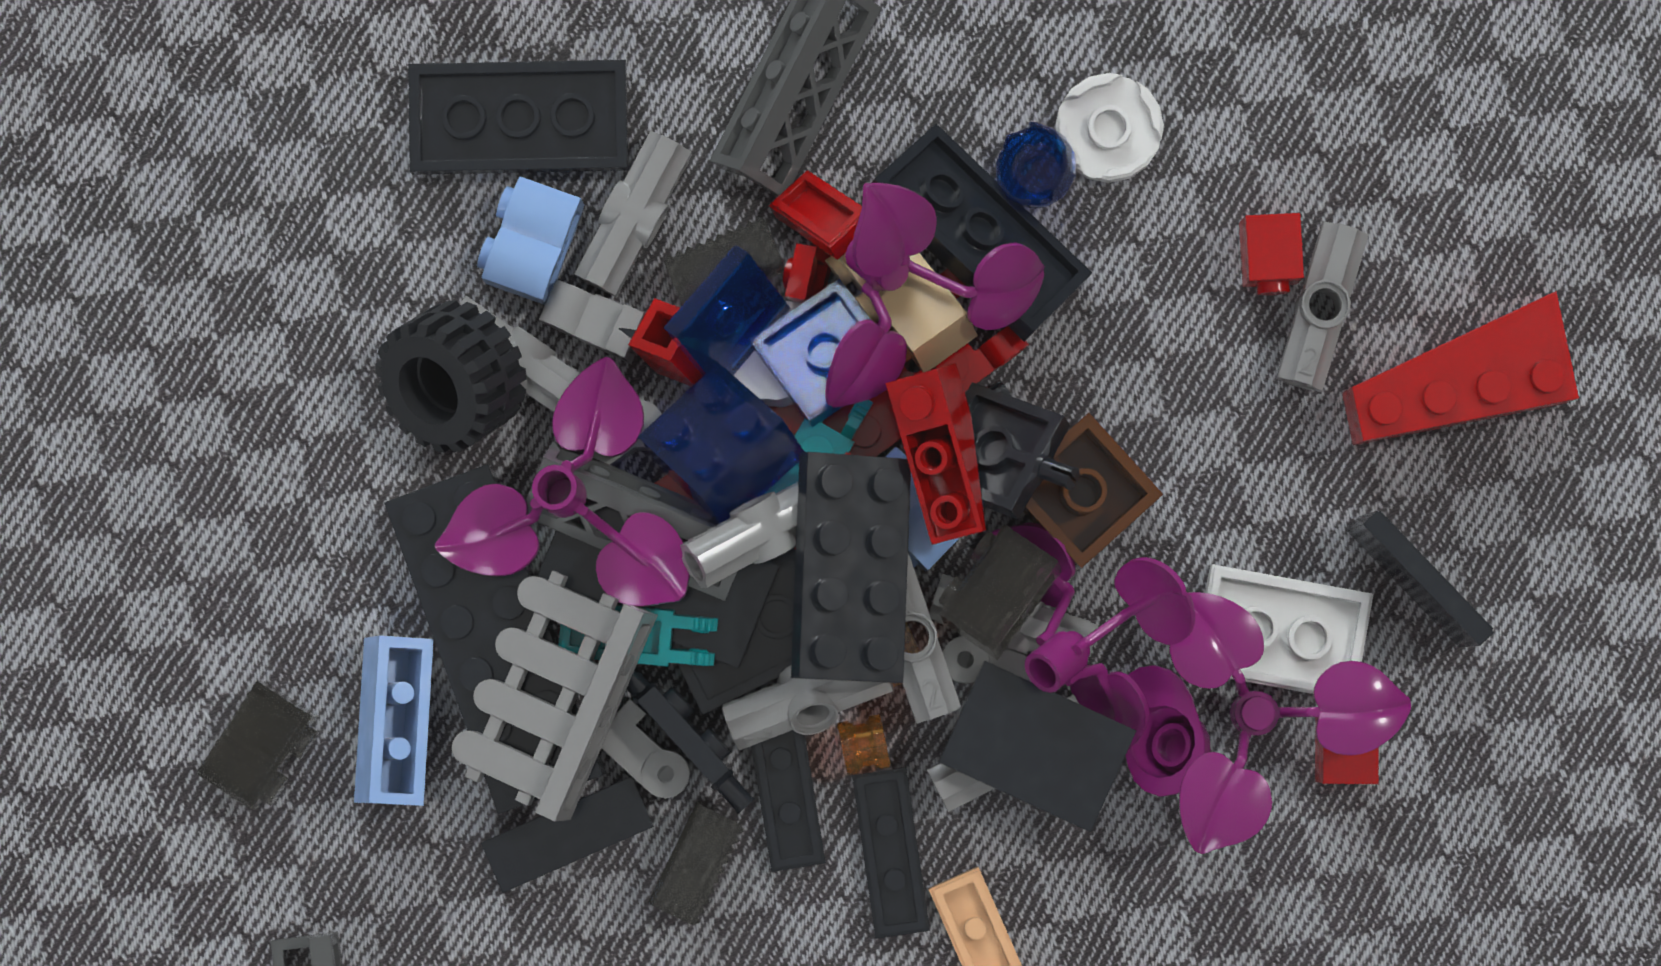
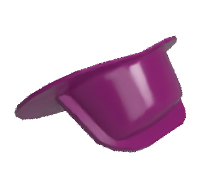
[1125,665,1211,797]

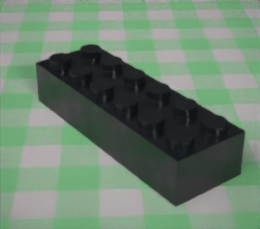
[384,464,607,814]

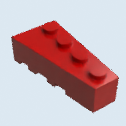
[1342,291,1579,446]

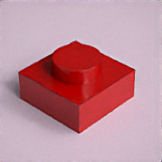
[783,243,831,310]

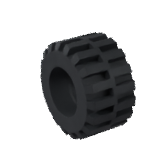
[375,300,527,453]

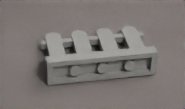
[452,571,658,822]

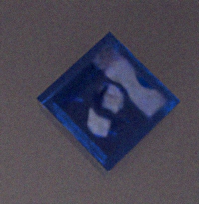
[638,362,805,524]

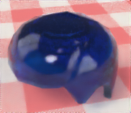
[996,122,1076,209]

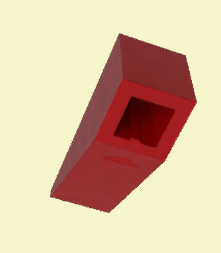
[885,363,986,545]

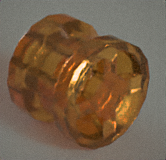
[837,714,891,776]

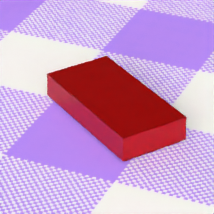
[769,170,862,260]

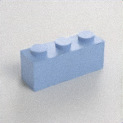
[354,635,434,806]

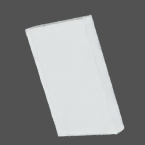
[1205,564,1373,694]

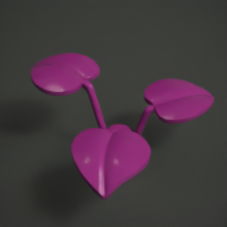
[825,183,1045,407]
[435,357,690,607]
[986,522,1195,750]
[1169,592,1411,854]

